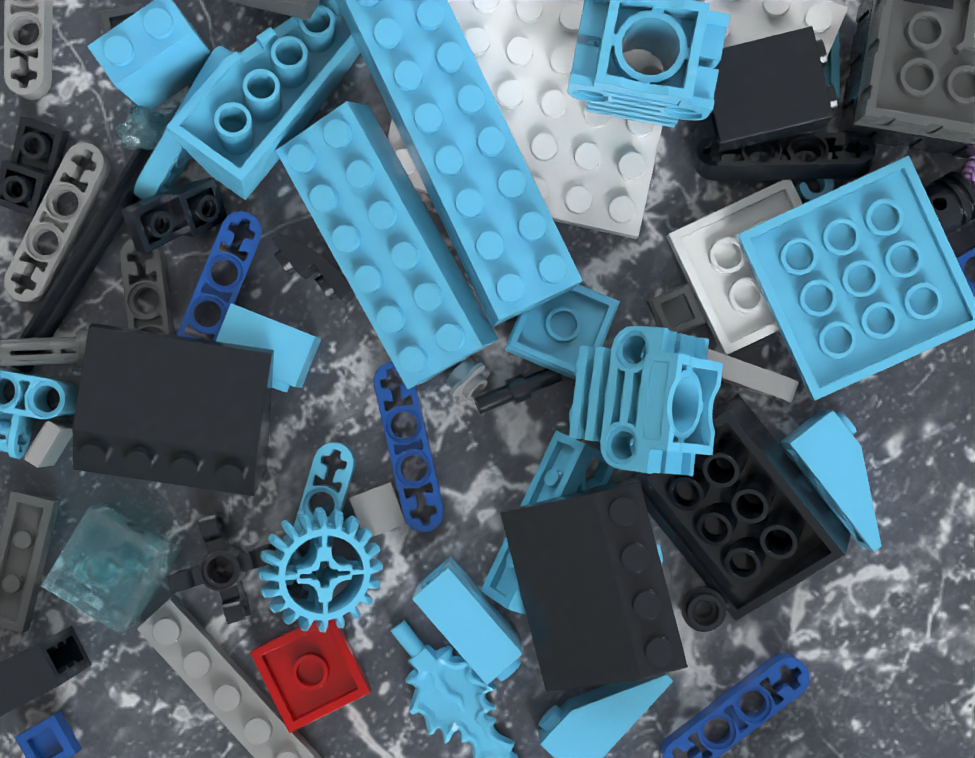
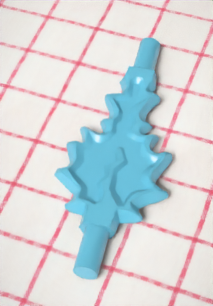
[390,620,519,758]

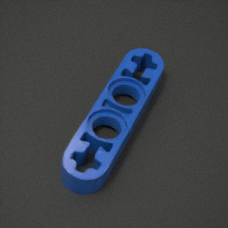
[176,211,262,341]
[374,362,444,532]
[659,653,810,758]

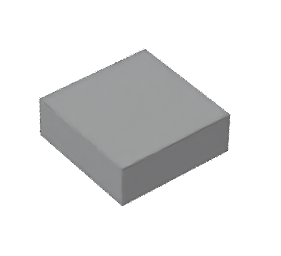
[24,420,73,468]
[349,481,407,537]

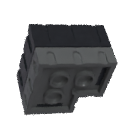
[838,0,975,158]

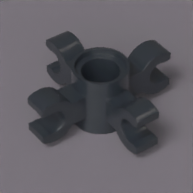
[167,512,276,624]

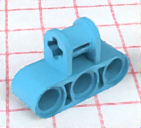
[0,368,79,459]

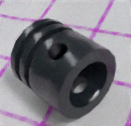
[924,171,975,235]

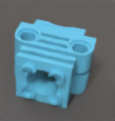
[567,0,731,128]
[569,326,723,476]

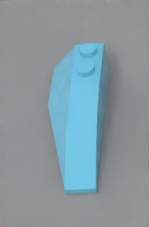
[166,0,361,200]

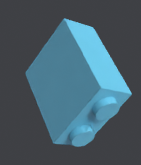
[87,0,211,113]
[412,556,523,685]

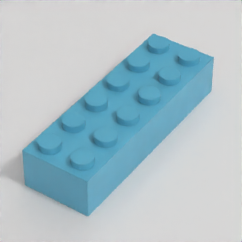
[275,101,499,389]

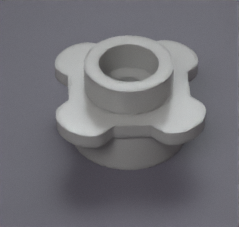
[447,359,490,403]

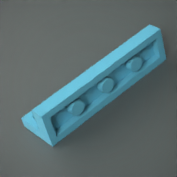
[481,430,614,615]

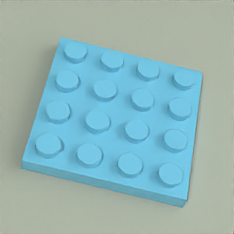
[736,155,975,401]

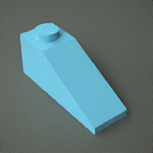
[779,410,881,552]
[538,673,673,758]

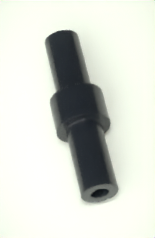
[474,368,562,414]

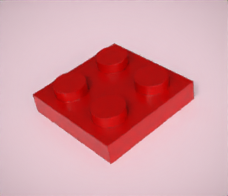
[250,619,372,733]

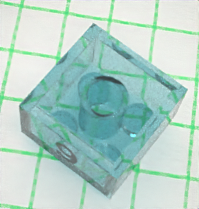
[41,502,183,634]

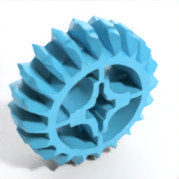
[258,507,383,633]

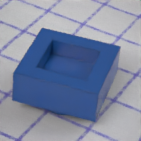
[15,710,82,758]

